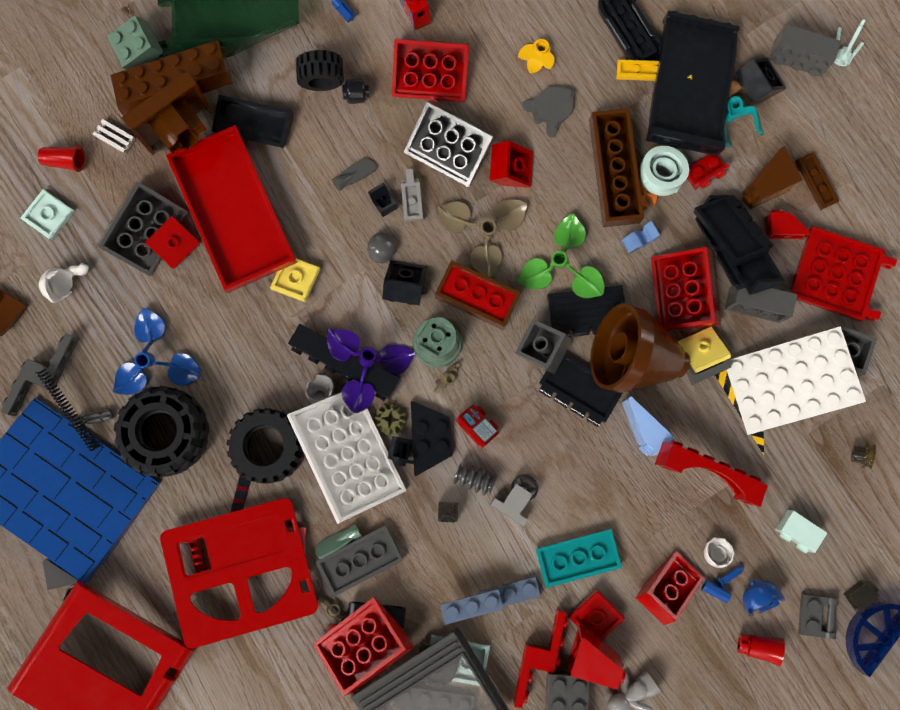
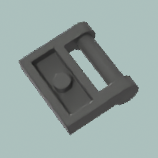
[798,594,839,639]

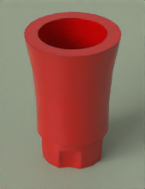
[38,146,85,172]
[737,634,785,667]

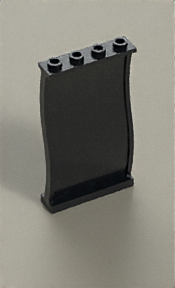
[646,10,740,156]

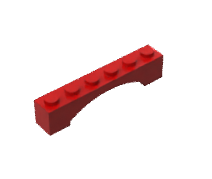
[655,440,768,507]

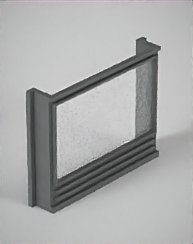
[350,626,509,710]

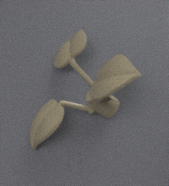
[438,199,527,278]

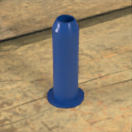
[716,566,743,588]

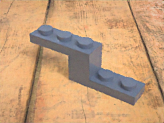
[440,576,540,625]

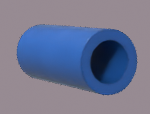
[701,579,732,603]

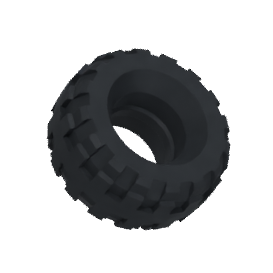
[114,386,210,477]

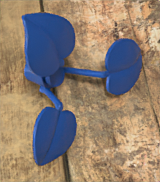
[113,308,201,395]

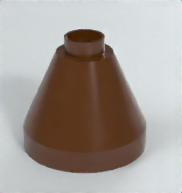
[590,303,690,393]

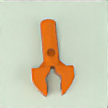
[638,174,657,209]

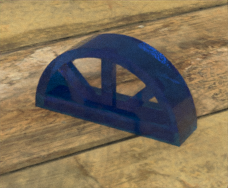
[846,602,900,677]

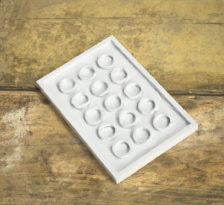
[727,326,866,435]
[287,392,406,524]

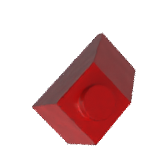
[765,209,810,239]

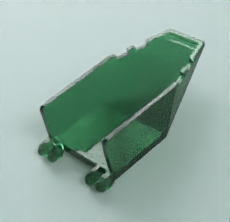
[158,0,299,58]

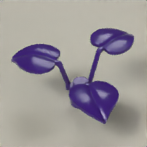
[327,328,415,413]

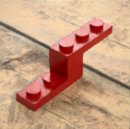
[513,609,568,709]

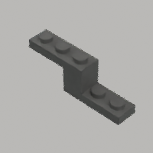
[1,333,79,416]

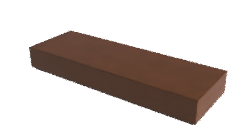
[795,152,839,211]

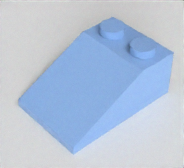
[622,396,675,456]

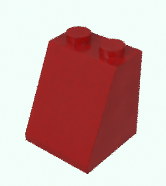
[568,624,626,690]

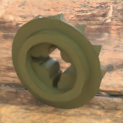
[375,404,406,435]

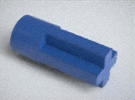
[331,0,356,23]

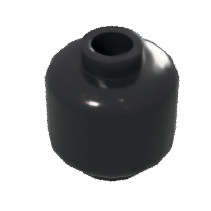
[342,79,369,104]

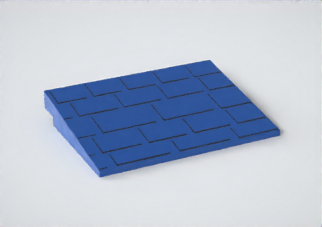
[0,397,160,583]

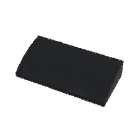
[211,95,294,148]

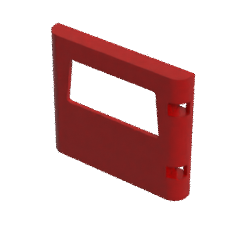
[7,580,196,710]

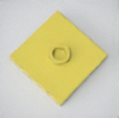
[270,258,321,303]
[677,327,731,373]

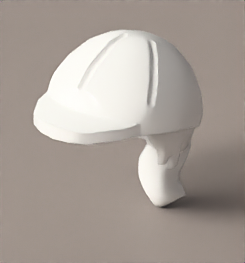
[38,262,89,303]

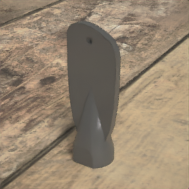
[332,158,377,191]

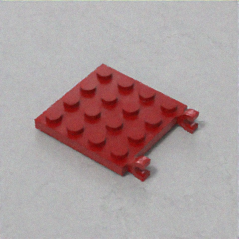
[790,226,898,322]

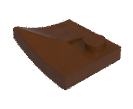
[0,289,28,337]

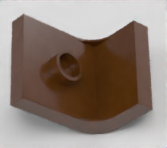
[118,72,214,155]

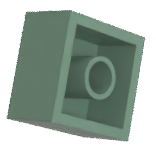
[107,15,163,69]

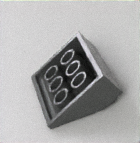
[404,100,497,187]
[96,181,188,276]

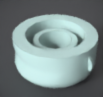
[639,146,689,196]

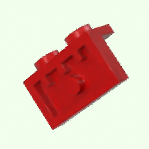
[687,154,730,190]

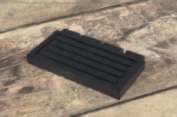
[694,195,774,267]
[547,285,625,337]
[538,354,623,427]

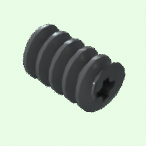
[453,462,497,496]

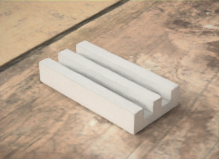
[93,119,135,154]

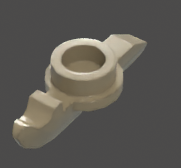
[434,362,460,393]
[317,597,345,623]

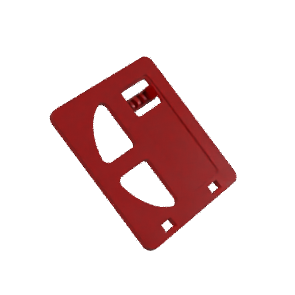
[160,498,318,649]

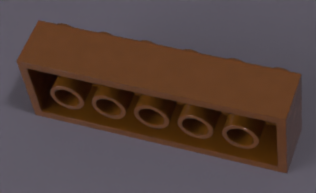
[111,40,233,115]
[589,108,644,227]

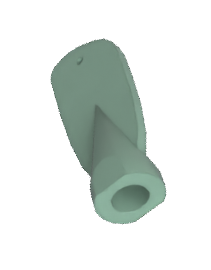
[316,524,362,559]

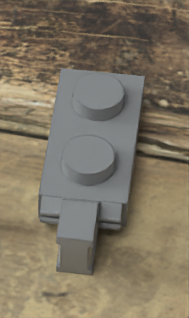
[401,169,423,222]

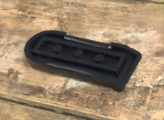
[597,0,662,61]

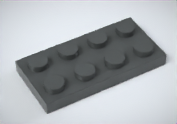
[315,525,403,597]

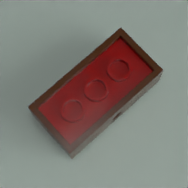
[435,260,521,331]

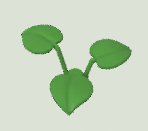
[517,213,605,298]

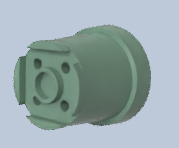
[413,317,462,368]

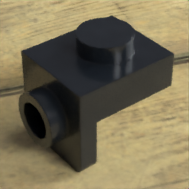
[368,183,399,217]
[387,436,414,467]

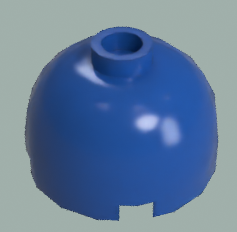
[743,579,785,616]

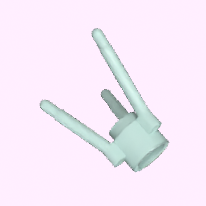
[834,19,866,66]

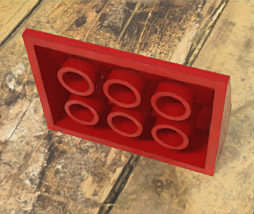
[392,38,469,102]
[651,247,721,331]
[313,597,414,696]

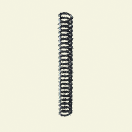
[35,369,100,451]

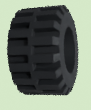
[296,50,344,91]

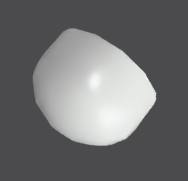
[703,537,734,568]

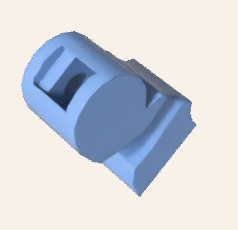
[621,221,660,254]

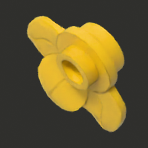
[518,39,554,74]

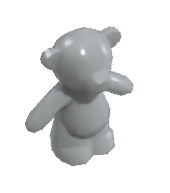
[604,671,661,710]

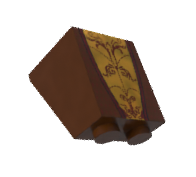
[742,146,802,209]

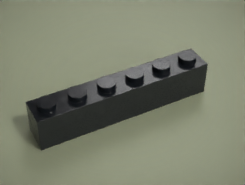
[288,324,401,401]

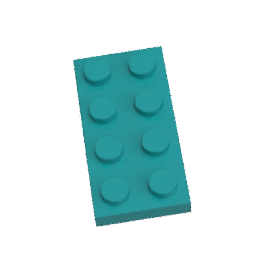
[535,529,622,588]

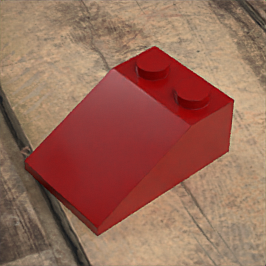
[635,551,705,625]

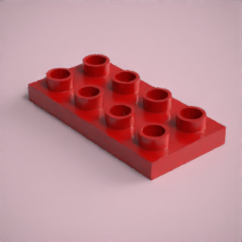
[166,125,297,293]

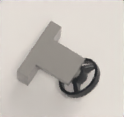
[490,474,539,527]

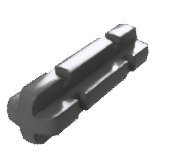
[74,410,113,426]

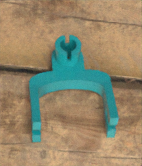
[724,96,765,148]

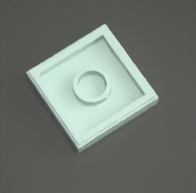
[20,189,75,241]

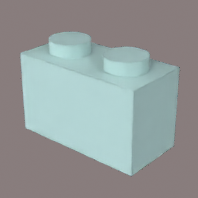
[775,510,827,554]

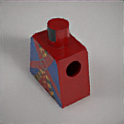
[400,0,431,31]

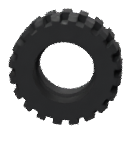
[227,408,304,484]

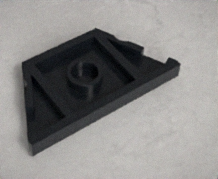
[411,401,452,476]

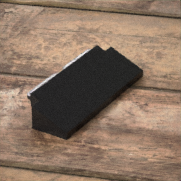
[695,195,785,295]

